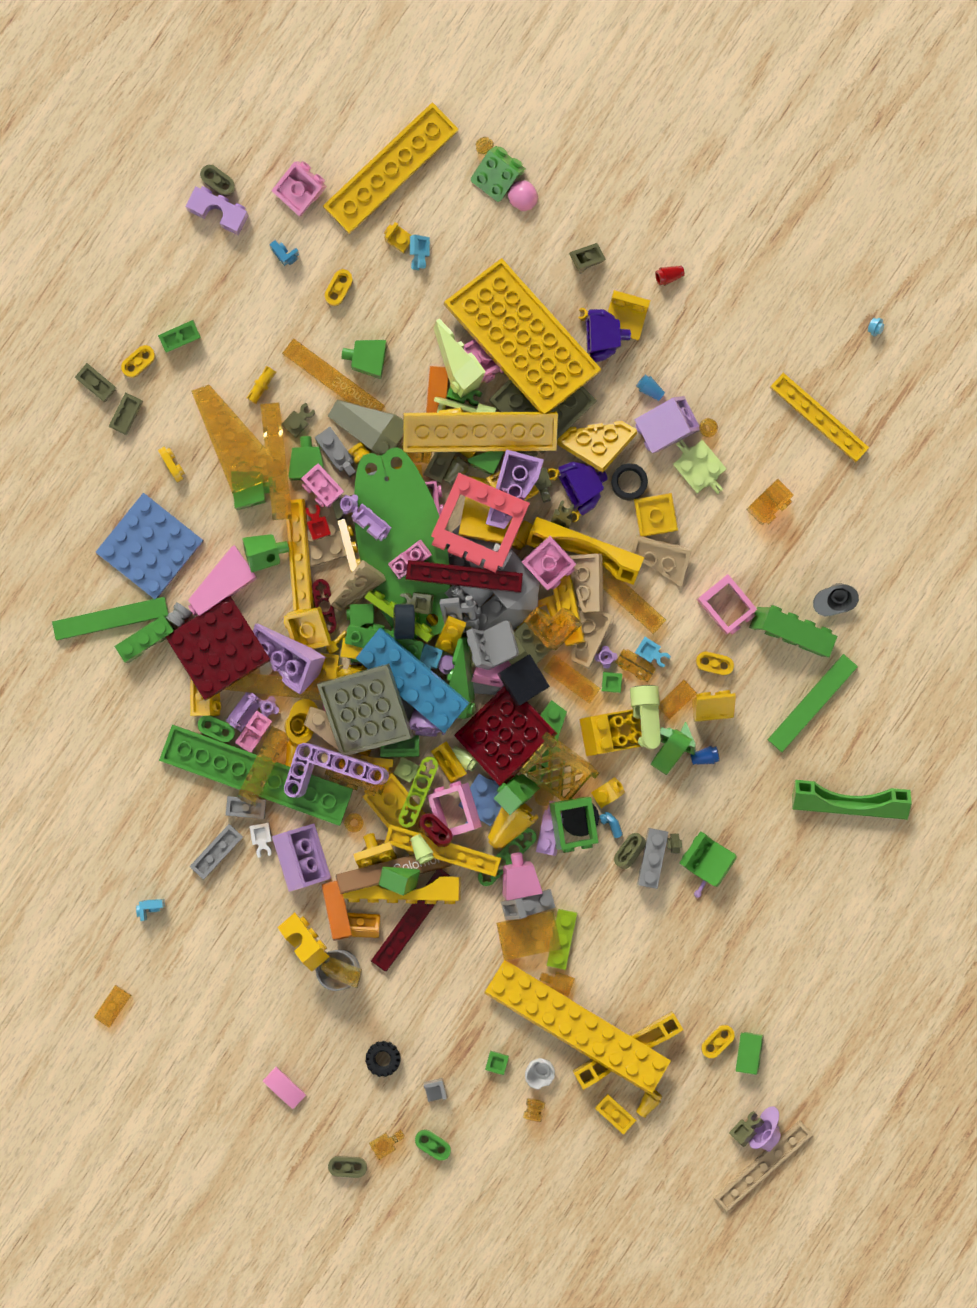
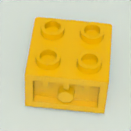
[608,290,651,341]

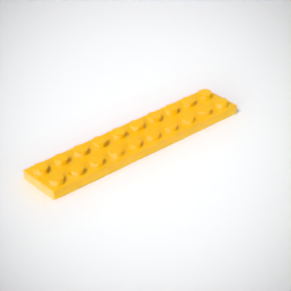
[484,959,671,1095]

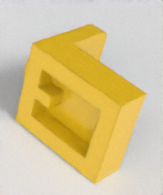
[384,222,411,254]

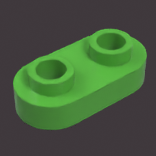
[198,716,235,742]
[415,1129,451,1160]

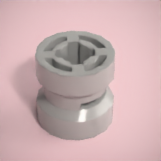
[166,602,192,627]

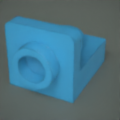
[269,240,299,266]

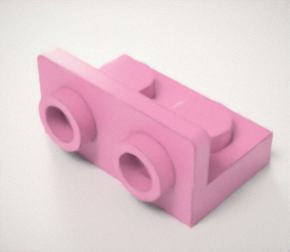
[301,463,344,509]

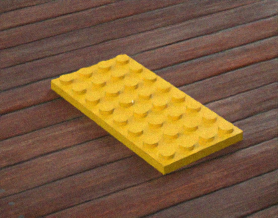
[443,258,601,414]

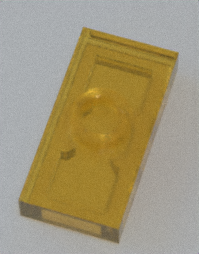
[94,985,132,1028]

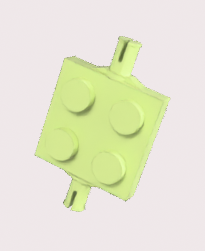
[673,439,727,494]

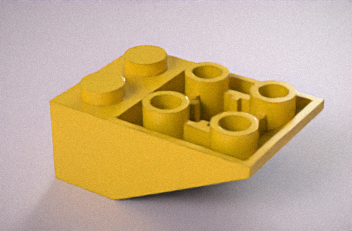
[692,690,736,722]
[579,709,642,757]

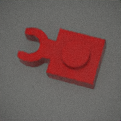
[306,504,331,541]

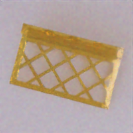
[519,732,600,801]

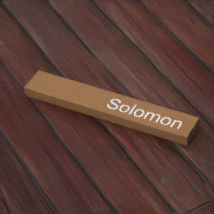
[335,854,452,894]

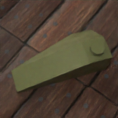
[328,400,403,456]

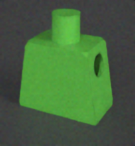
[341,340,387,379]
[288,436,325,481]
[231,472,276,510]
[242,534,289,573]

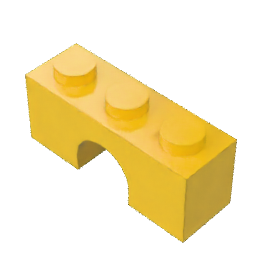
[277,912,330,972]

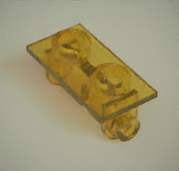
[615,649,656,682]
[321,957,362,988]

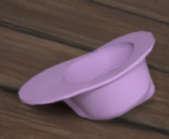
[749,1106,781,1152]

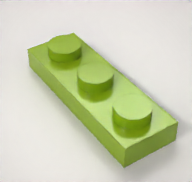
[547,909,577,970]

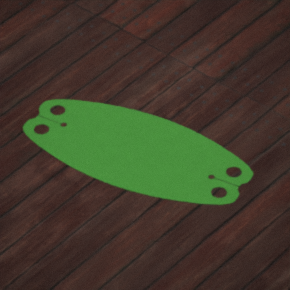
[354,447,450,639]

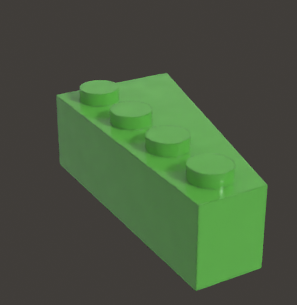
[749,605,838,657]

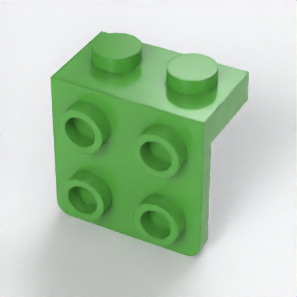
[471,146,526,202]
[680,831,737,887]

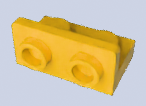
[190,678,221,716]

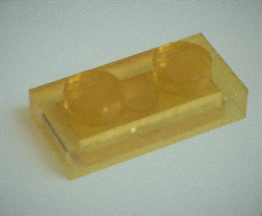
[658,679,697,720]

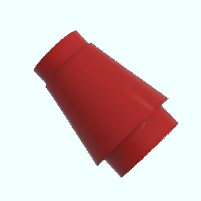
[655,265,685,286]

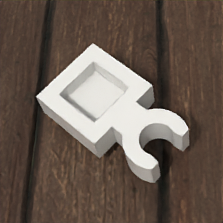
[249,822,272,858]

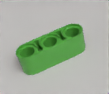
[650,729,692,775]

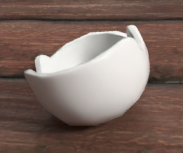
[525,1058,555,1090]

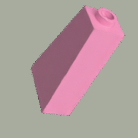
[188,545,257,616]

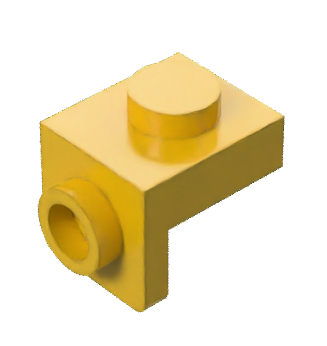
[591,777,625,809]

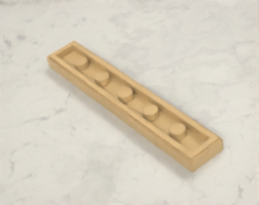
[713,1120,813,1213]

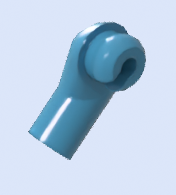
[599,812,623,838]

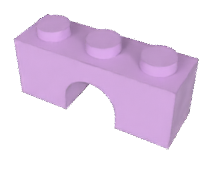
[185,186,249,236]

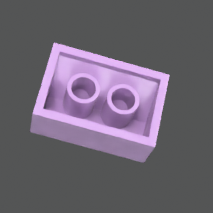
[272,823,331,892]

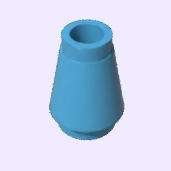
[636,374,665,401]

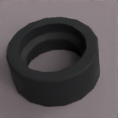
[611,463,648,501]

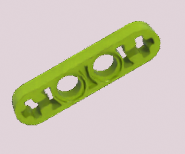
[399,756,439,828]

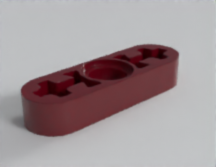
[312,579,337,634]

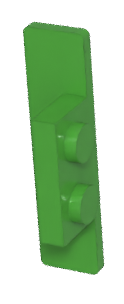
[345,624,424,660]

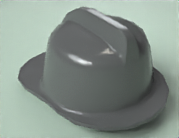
[813,583,859,616]

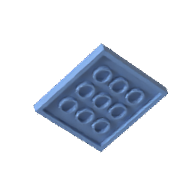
[96,493,204,599]

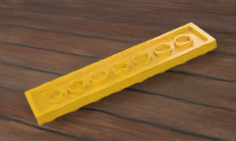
[323,102,459,234]
[403,412,558,452]

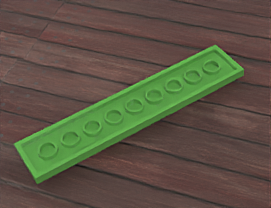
[159,724,353,826]

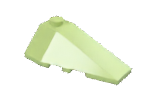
[434,319,486,398]

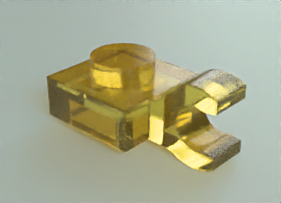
[539,971,575,996]
[369,1129,405,1160]

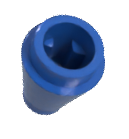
[691,745,720,765]

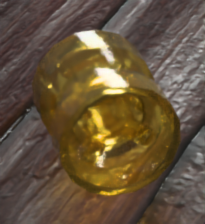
[523,1098,546,1122]

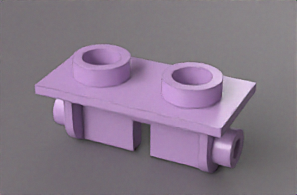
[351,504,392,541]
[226,690,262,732]

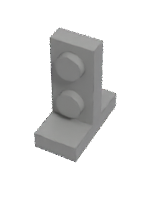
[501,889,555,921]

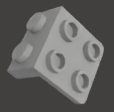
[466,620,519,670]

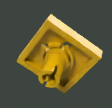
[353,833,397,868]

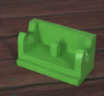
[158,320,201,353]
[380,735,420,757]
[736,1032,764,1075]

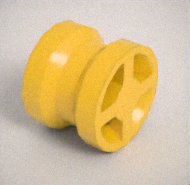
[348,442,371,465]

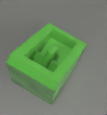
[468,451,505,475]
[379,867,420,896]

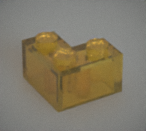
[746,479,794,525]
[523,607,582,651]

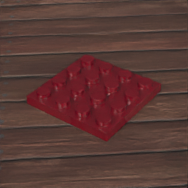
[165,596,271,701]
[454,686,558,786]

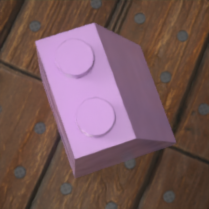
[634,396,702,453]

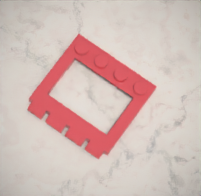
[431,473,530,573]

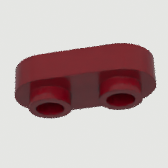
[419,813,453,847]

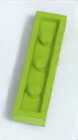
[365,590,434,642]

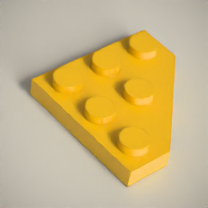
[557,421,637,473]

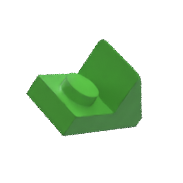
[660,722,696,755]

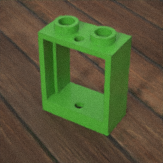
[549,797,599,853]

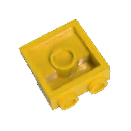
[284,607,332,649]

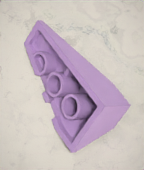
[486,450,544,529]
[253,623,325,694]

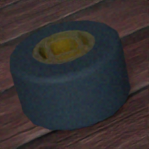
[393,604,415,639]

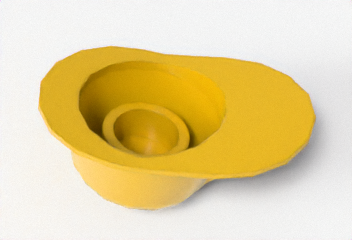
[284,699,318,744]

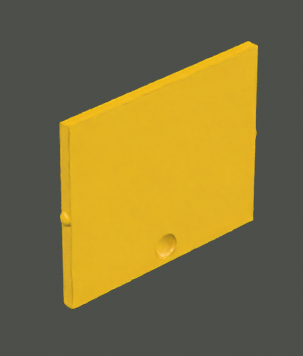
[458,476,517,546]

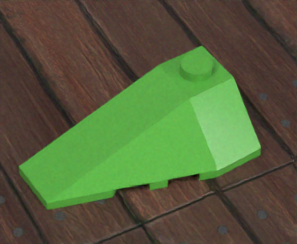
[447,637,476,719]

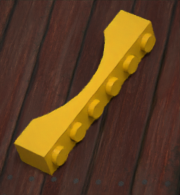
[526,517,644,585]
[343,876,461,904]
[573,1011,684,1090]

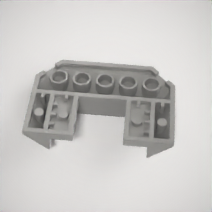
[447,525,540,631]

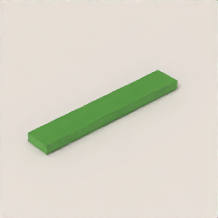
[52,597,169,640]
[767,654,858,752]

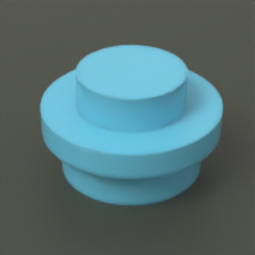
[868,318,884,337]

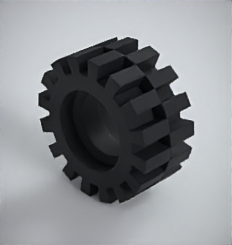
[365,1041,401,1077]

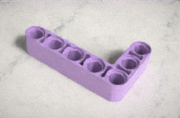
[284,743,389,798]

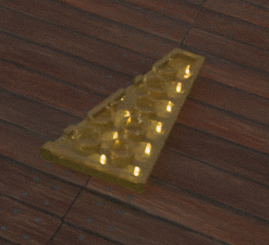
[191,384,286,494]

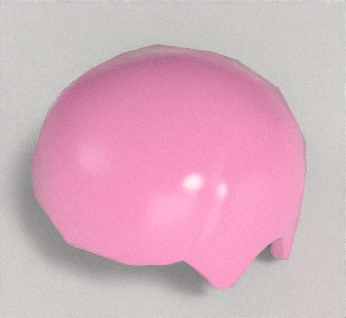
[508,180,538,211]

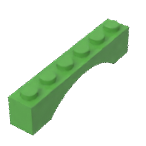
[792,780,912,820]

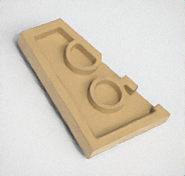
[570,554,603,613]
[328,560,386,612]
[571,603,614,669]
[304,707,355,758]

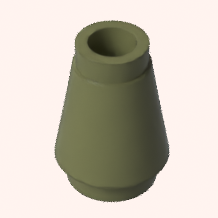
[443,456,470,485]

